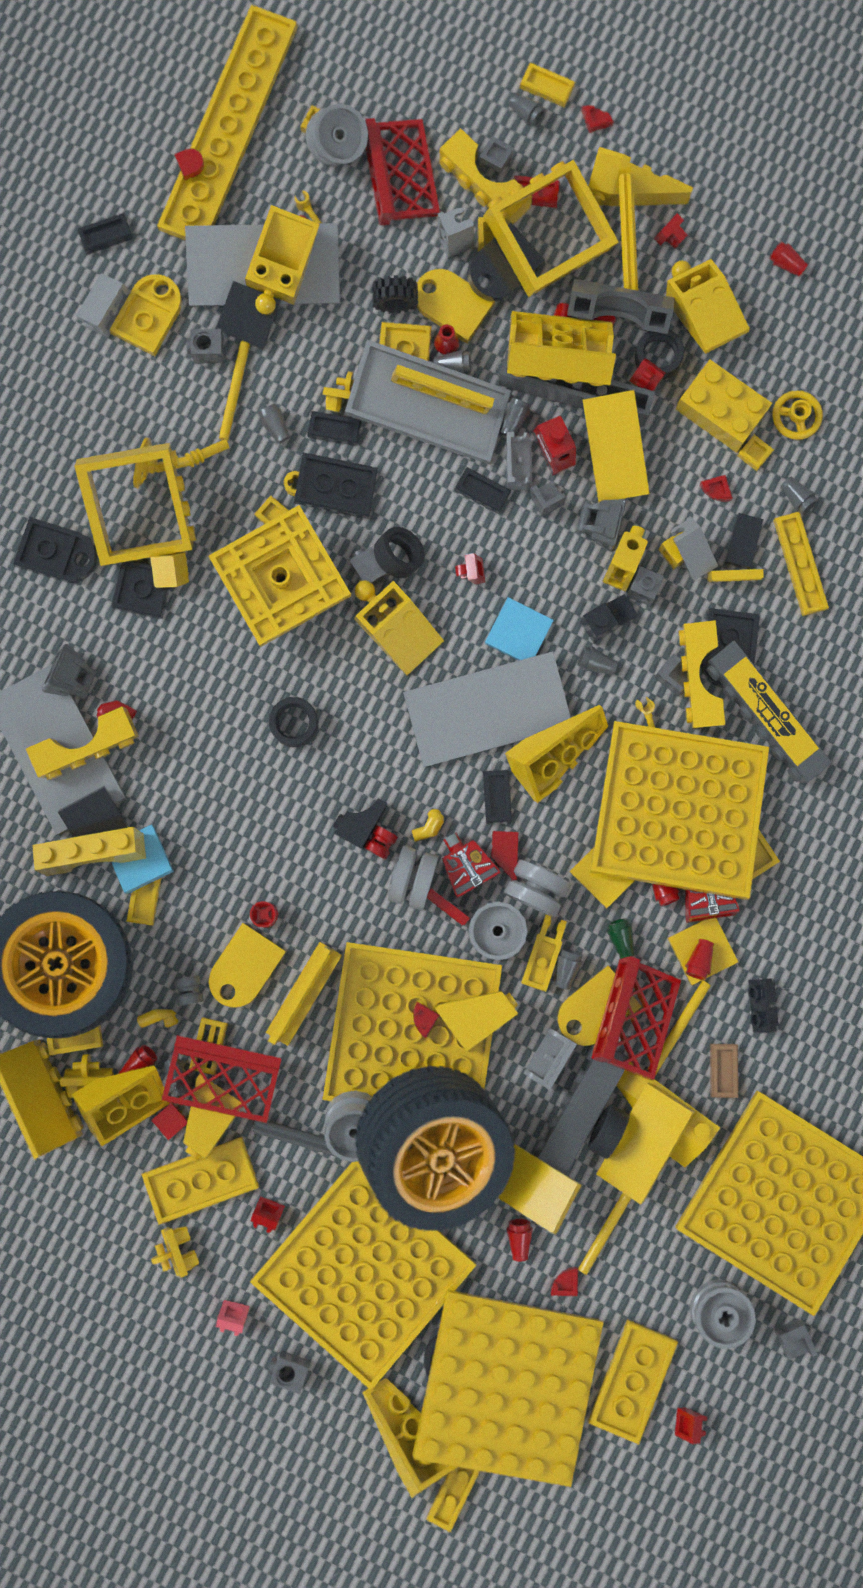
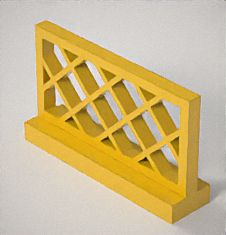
[266,942,342,1046]

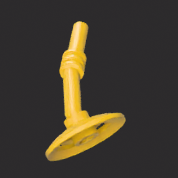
[133,437,229,489]

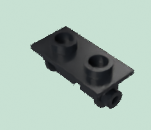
[748,978,779,1033]

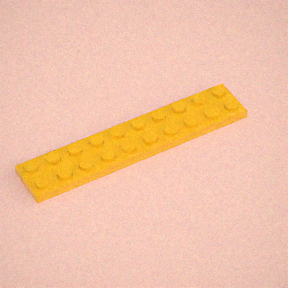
[157,5,298,241]

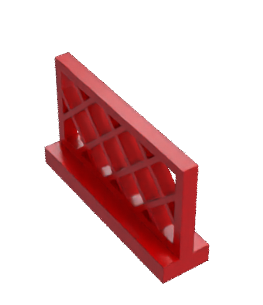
[365,118,440,226]
[591,956,681,1080]
[161,1035,282,1123]

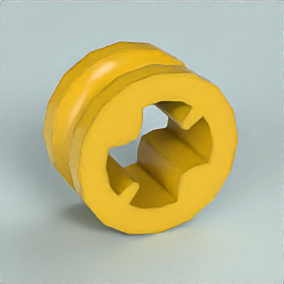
[284,471,299,497]

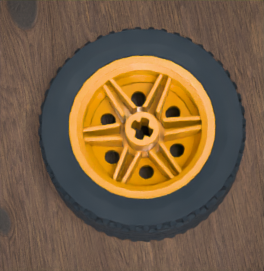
[0,890,133,1038]
[355,1066,515,1231]

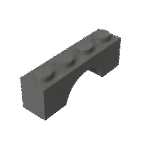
[567,279,674,334]

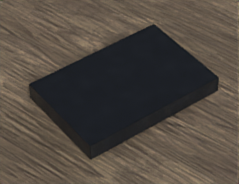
[294,452,378,519]

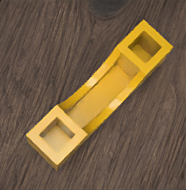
[439,128,532,225]
[678,620,725,728]
[25,707,139,780]
[33,827,146,876]

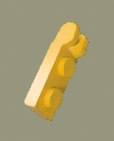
[521,915,567,992]

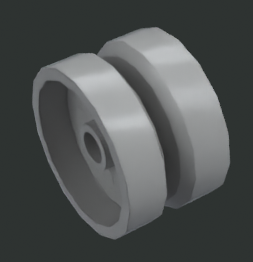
[305,103,368,166]
[388,845,439,911]
[503,859,571,918]
[468,902,527,960]
[324,1091,372,1162]
[690,1280,756,1349]

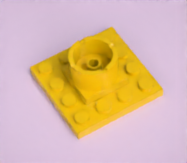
[209,505,351,647]

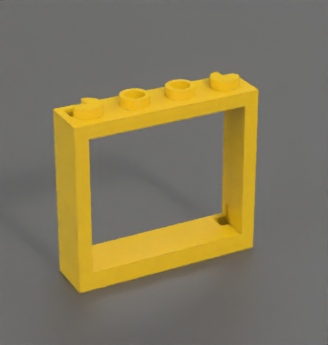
[483,160,619,297]
[74,443,196,566]

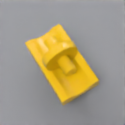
[323,371,354,412]
[60,1054,114,1098]
[151,1226,199,1278]

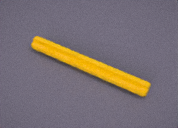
[619,173,638,291]

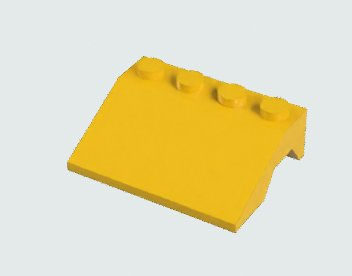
[507,311,616,386]
[0,1039,83,1159]

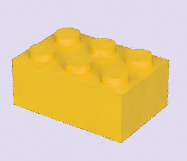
[675,359,772,453]

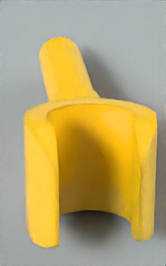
[294,191,322,224]
[635,697,655,728]

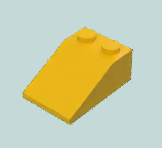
[72,1066,171,1147]

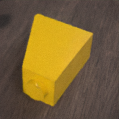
[435,991,519,1052]
[183,1074,242,1160]

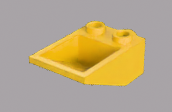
[245,205,320,315]
[666,259,750,354]
[354,580,444,676]

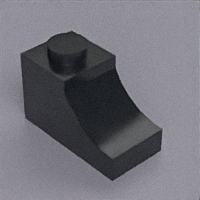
[580,594,638,643]
[333,798,388,850]

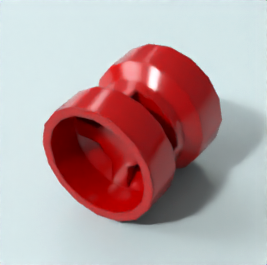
[363,825,399,860]
[250,901,279,928]

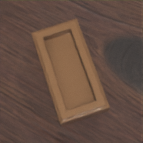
[710,1043,738,1098]

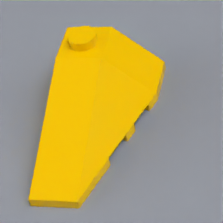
[588,147,693,206]
[505,705,608,803]
[616,1062,720,1168]
[362,1378,457,1498]

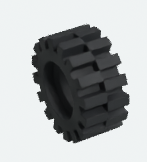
[372,275,418,314]

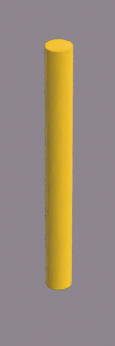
[219,341,250,441]
[647,980,711,1074]
[578,1192,632,1275]

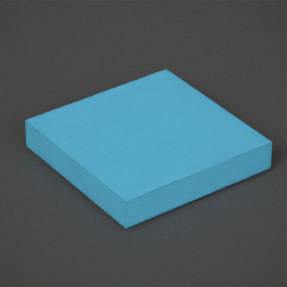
[485,597,553,661]
[111,824,174,894]

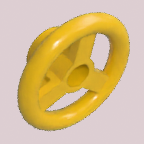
[772,390,823,440]

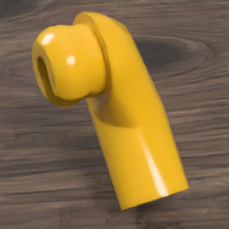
[411,809,444,842]
[137,1009,178,1028]

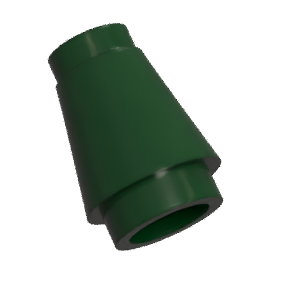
[606,918,635,959]

